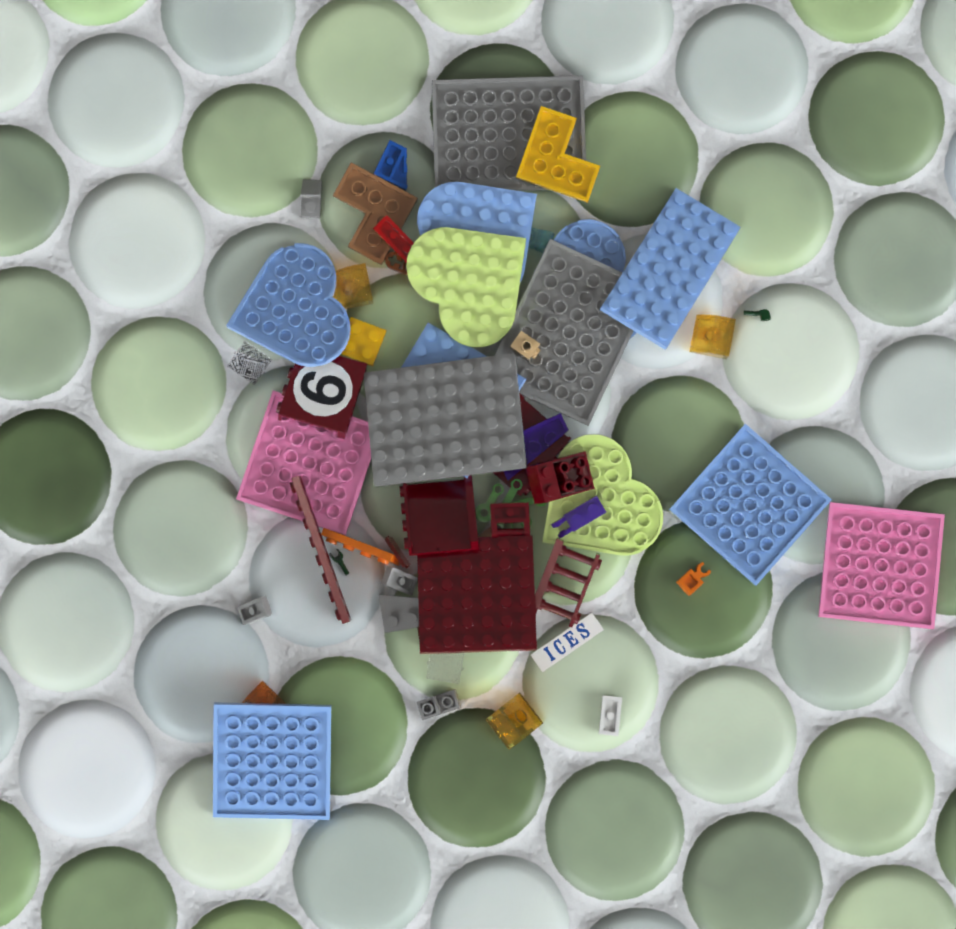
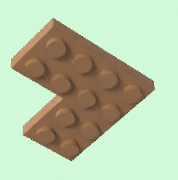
[333,162,418,265]

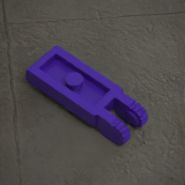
[551,495,606,539]

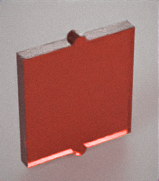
[384,536,411,569]

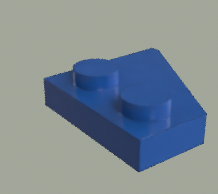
[373,140,408,191]

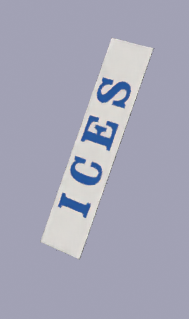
[531,613,604,672]

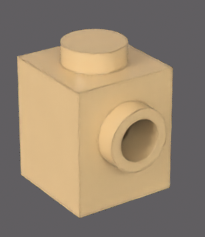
[510,331,541,361]

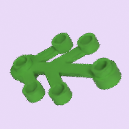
[475,479,546,529]

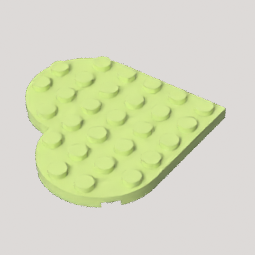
[406,227,526,348]
[542,434,663,556]

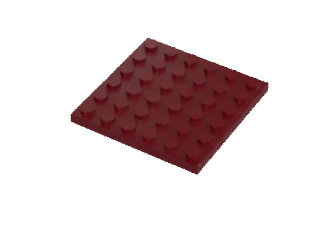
[417,535,537,654]

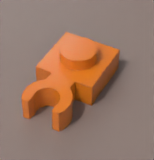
[676,562,711,596]

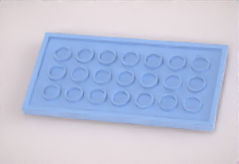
[600,188,741,350]

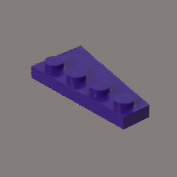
[503,413,569,480]

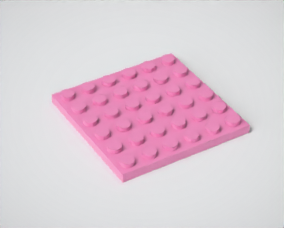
[236,390,371,536]
[818,502,945,629]

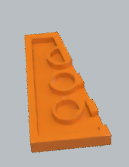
[321,528,402,567]

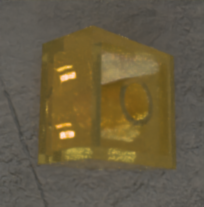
[333,263,374,309]
[689,315,736,359]
[486,693,543,750]

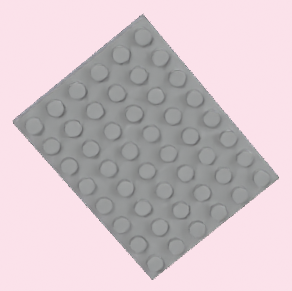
[432,76,586,191]
[495,239,633,426]
[364,353,527,487]

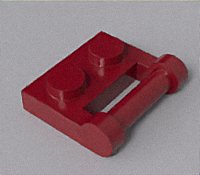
[490,502,530,538]

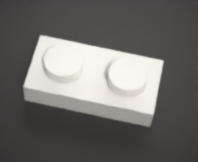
[599,695,622,736]

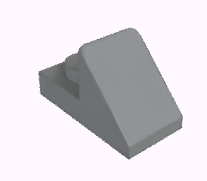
[301,179,322,218]
[381,566,418,596]
[237,596,272,625]

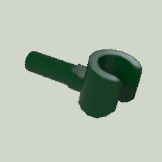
[744,309,771,321]
[329,549,349,575]

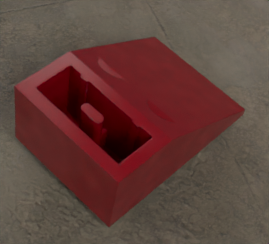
[526,451,595,504]

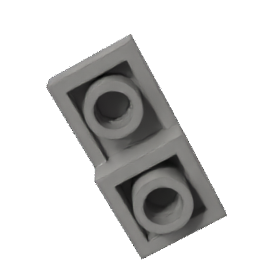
[416,689,461,720]

